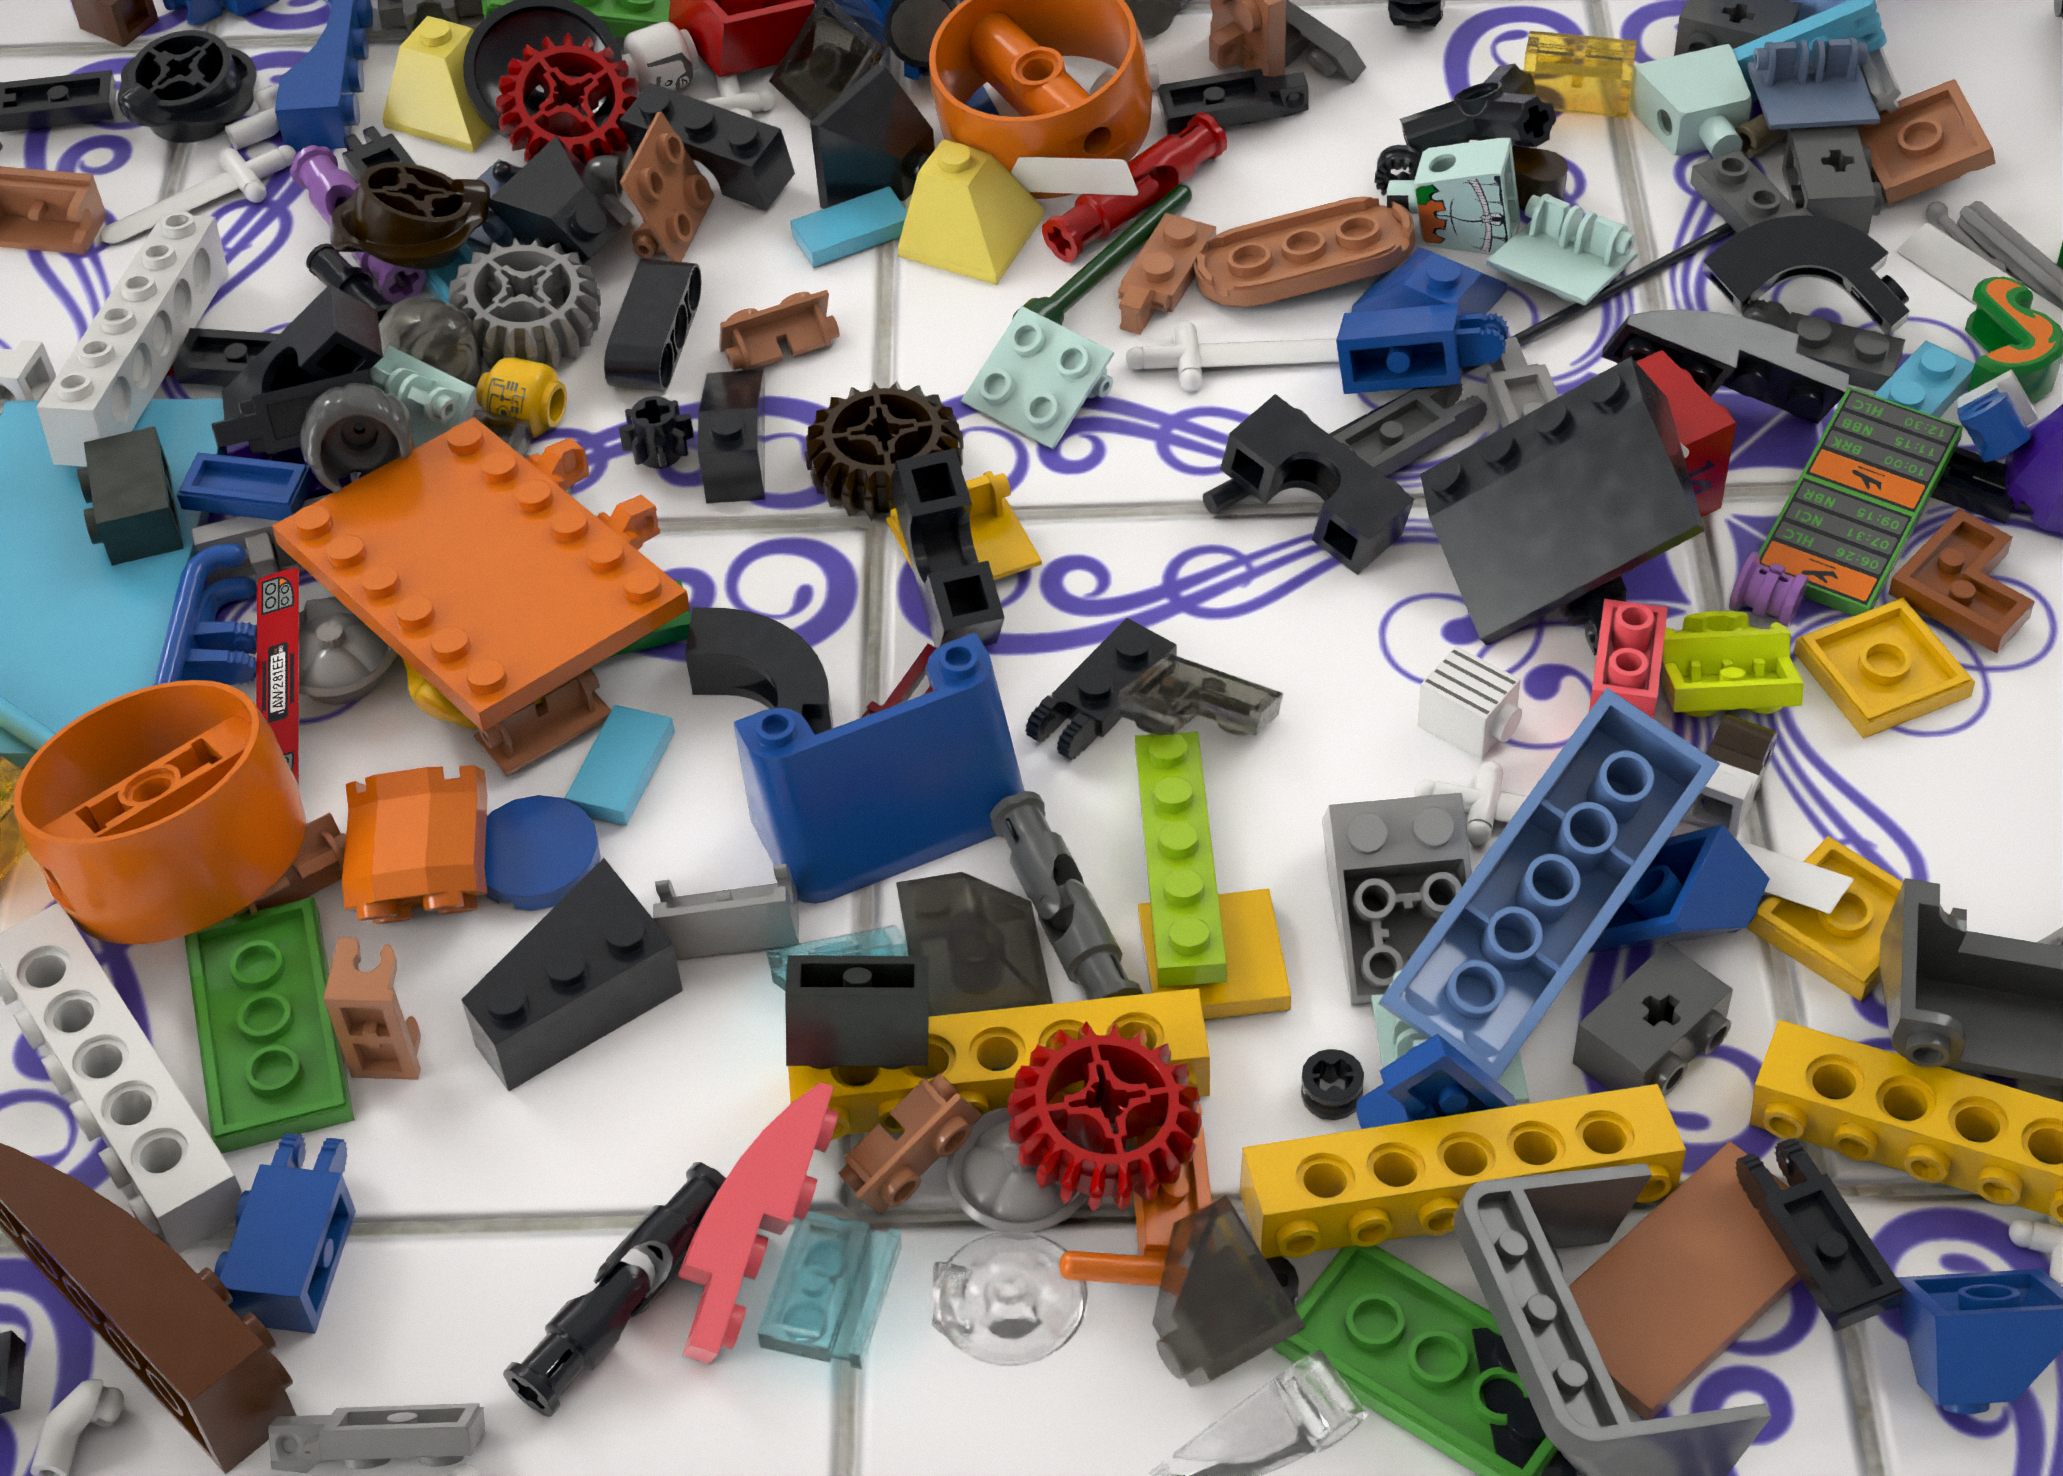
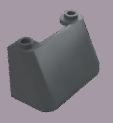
[1879,878,2063,1087]

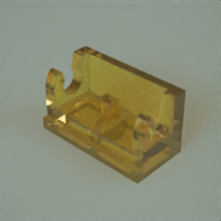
[1523,30,1637,118]

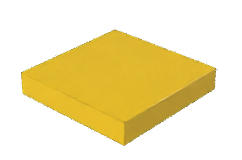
[1794,597,1975,739]
[1748,836,1903,1002]
[1138,888,1291,1020]

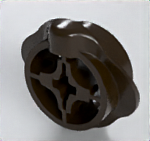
[330,162,490,269]

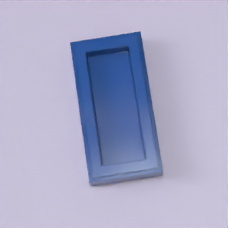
[177,452,315,521]

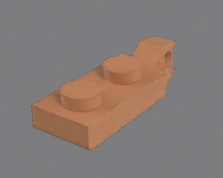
[1118,213,1216,335]

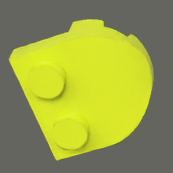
[1661,611,1804,717]

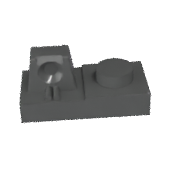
[1285,0,1367,83]

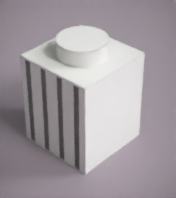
[1417,646,1522,760]

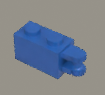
[1336,303,1509,394]
[214,1133,356,1334]

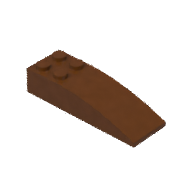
[0,1143,297,1475]

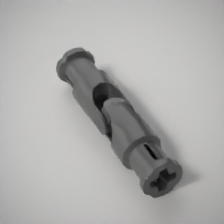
[990,791,1144,1000]

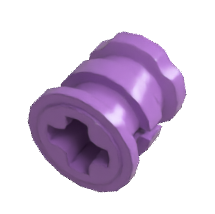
[1729,551,1809,627]

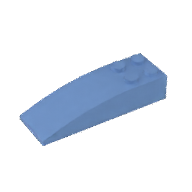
[1378,688,1720,1081]

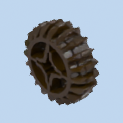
[805,381,964,522]

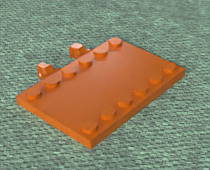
[272,417,690,731]

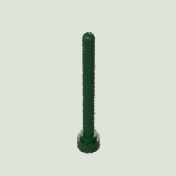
[1012,184,1192,326]

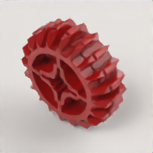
[496,33,639,165]
[1007,1021,1202,1212]

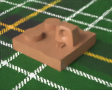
[1209,0,1287,77]
[1857,79,1996,205]

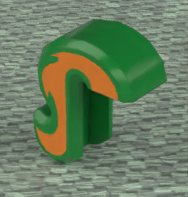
[1965,276,2063,404]

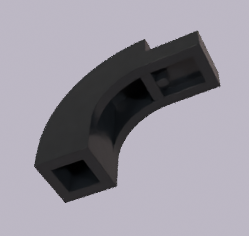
[1703,215,1910,336]
[685,607,834,735]

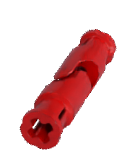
[1042,112,1227,263]

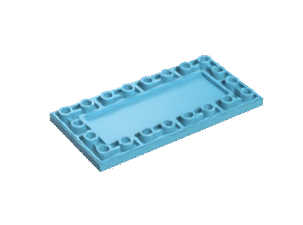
[0,398,227,767]

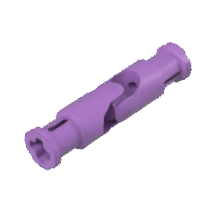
[290,145,427,304]

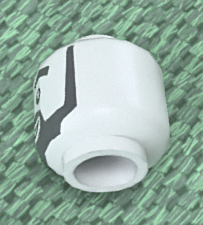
[621,22,699,93]

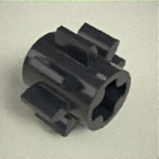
[619,396,694,469]

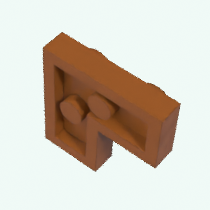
[1888,508,2035,653]

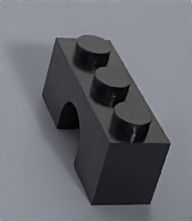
[620,83,795,211]
[222,284,383,420]
[1220,394,1415,575]
[891,448,1005,648]

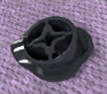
[117,30,257,143]

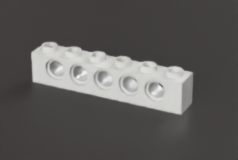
[37,212,229,467]
[0,903,242,1254]

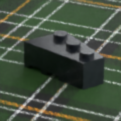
[461,858,683,1091]

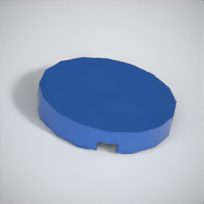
[484,795,601,911]

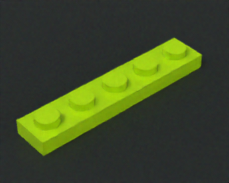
[1134,731,1227,987]

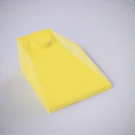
[382,16,493,153]
[897,139,1044,285]

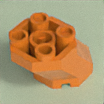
[342,765,488,924]

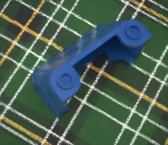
[733,632,1025,904]

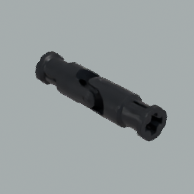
[503,1162,726,1417]

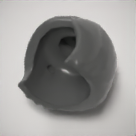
[300,383,414,493]

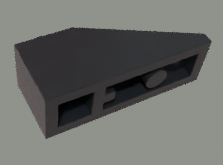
[698,369,765,504]

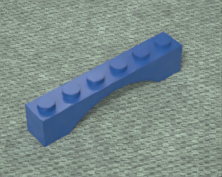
[275,0,373,151]

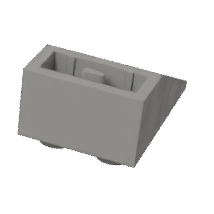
[1322,793,1472,1005]

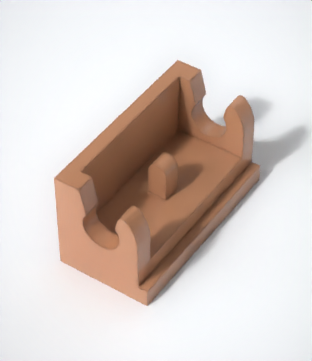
[0,166,107,255]
[323,937,421,1080]

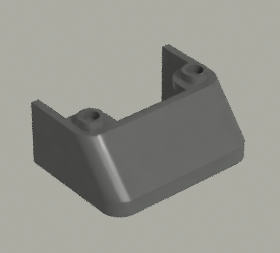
[1453,1163,1772,1476]

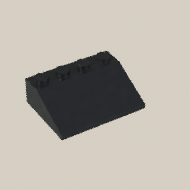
[1420,357,1705,646]

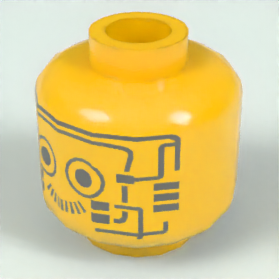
[476,357,567,438]

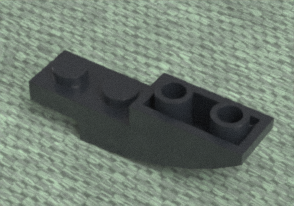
[1601,309,1850,424]

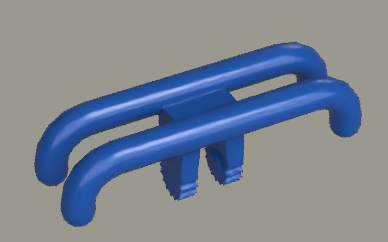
[153,543,257,686]

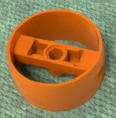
[929,0,1152,199]
[13,680,306,945]

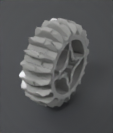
[447,237,601,370]

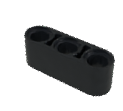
[604,258,702,391]

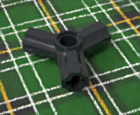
[1399,63,1556,154]

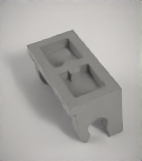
[653,864,799,960]

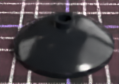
[463,0,622,139]

